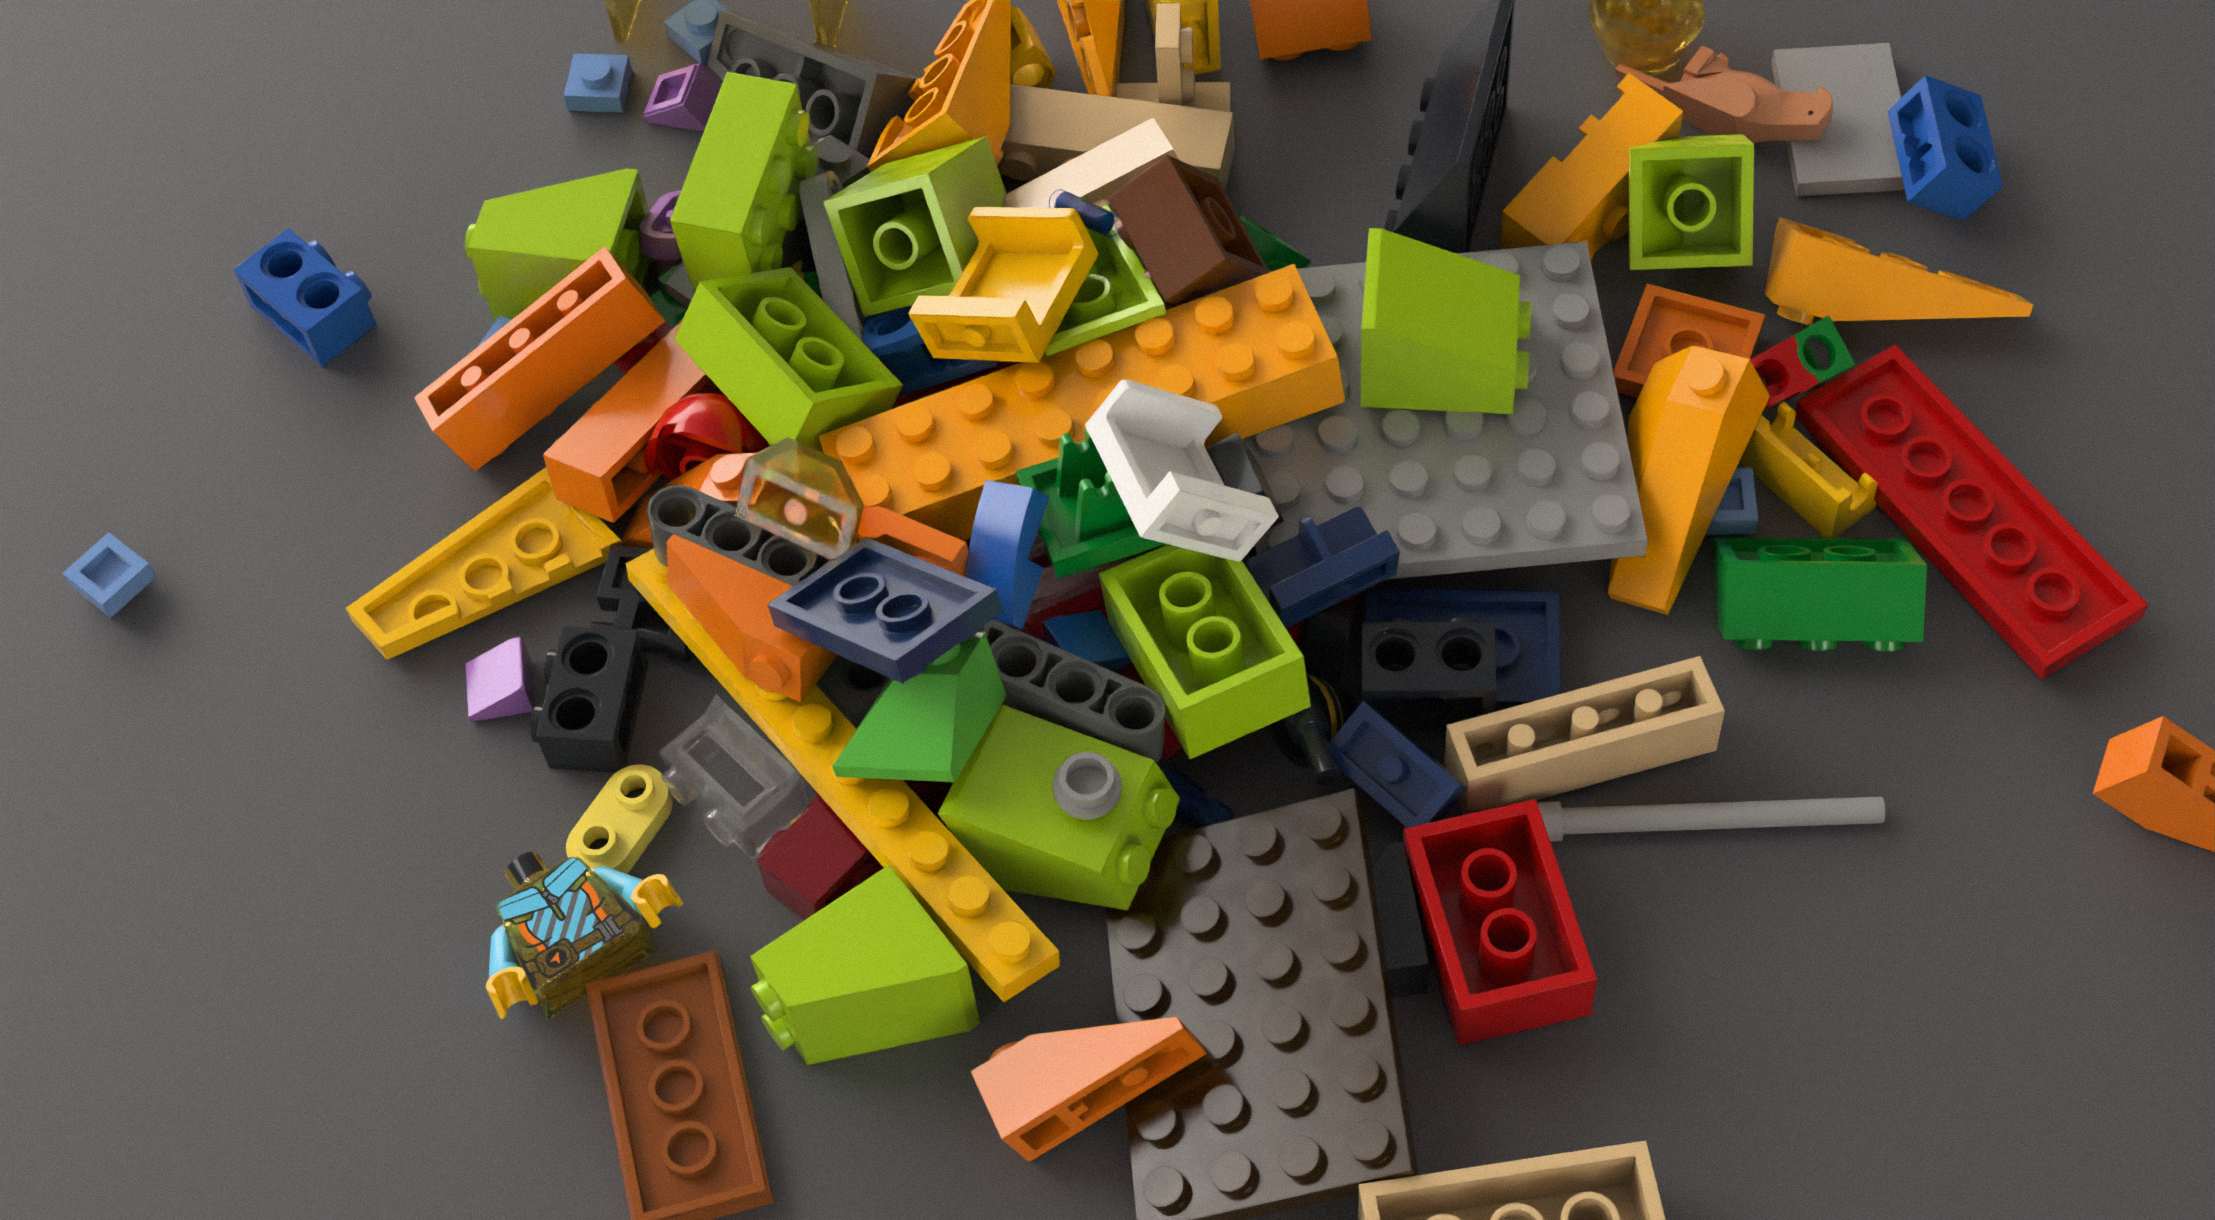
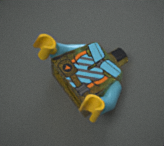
[486,851,684,1021]

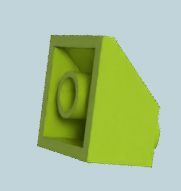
[1629,134,1754,270]

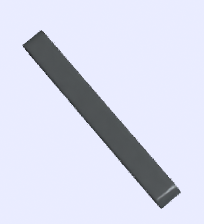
[648,485,1166,763]

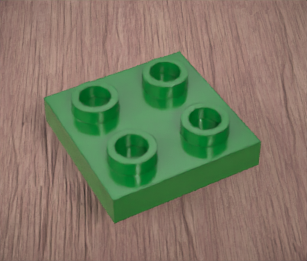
[1016,428,1165,579]

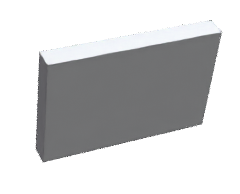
[1771,43,1905,197]

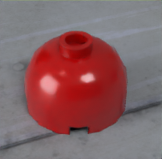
[644,393,773,482]

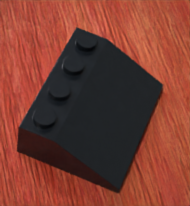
[1384,0,1515,254]

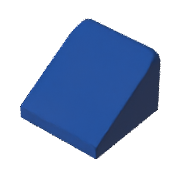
[1042,610,1132,672]

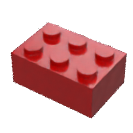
[1403,799,1597,1046]

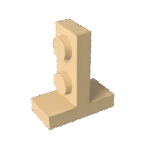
[1116,3,1231,112]

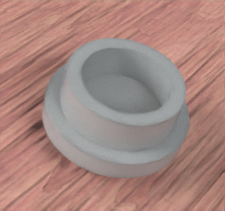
[1053,752,1122,820]

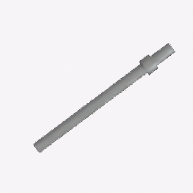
[1537,797,1885,842]

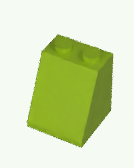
[823,136,1006,317]
[465,168,654,321]
[1360,228,1531,414]
[938,705,1180,910]
[750,865,980,1065]

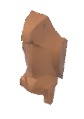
[1615,45,1833,144]

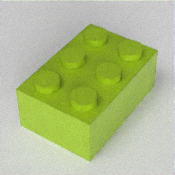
[670,72,818,290]
[674,267,903,461]
[1098,544,1311,759]

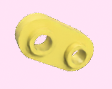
[566,764,673,880]

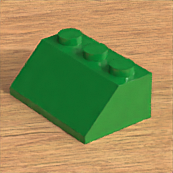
[1712,536,1927,651]

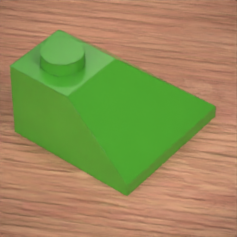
[832,632,1007,782]

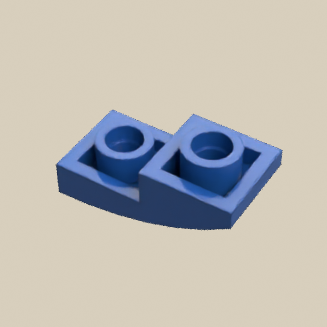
[966,480,1049,630]

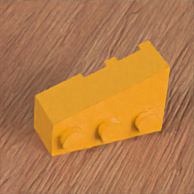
[1499,73,1683,260]

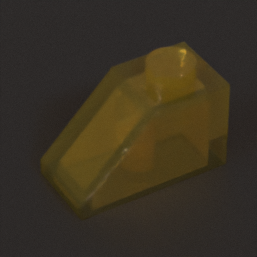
[735,437,864,561]

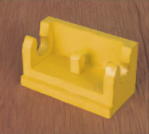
[1741,402,1877,538]

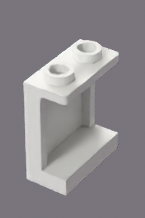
[1085,379,1279,562]

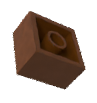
[1108,155,1270,306]

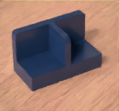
[1247,507,1400,628]
[1329,701,1468,828]

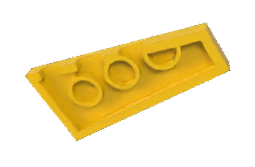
[346,467,623,660]

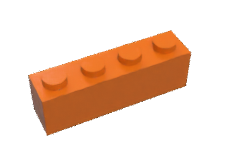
[414,246,666,472]
[543,319,724,523]

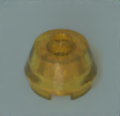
[1588,0,1705,75]

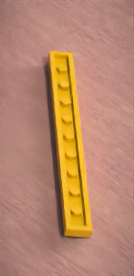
[626,548,1060,1002]

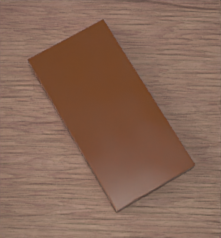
[586,949,775,1220]

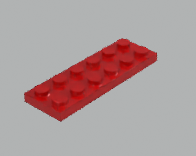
[1795,344,2148,680]

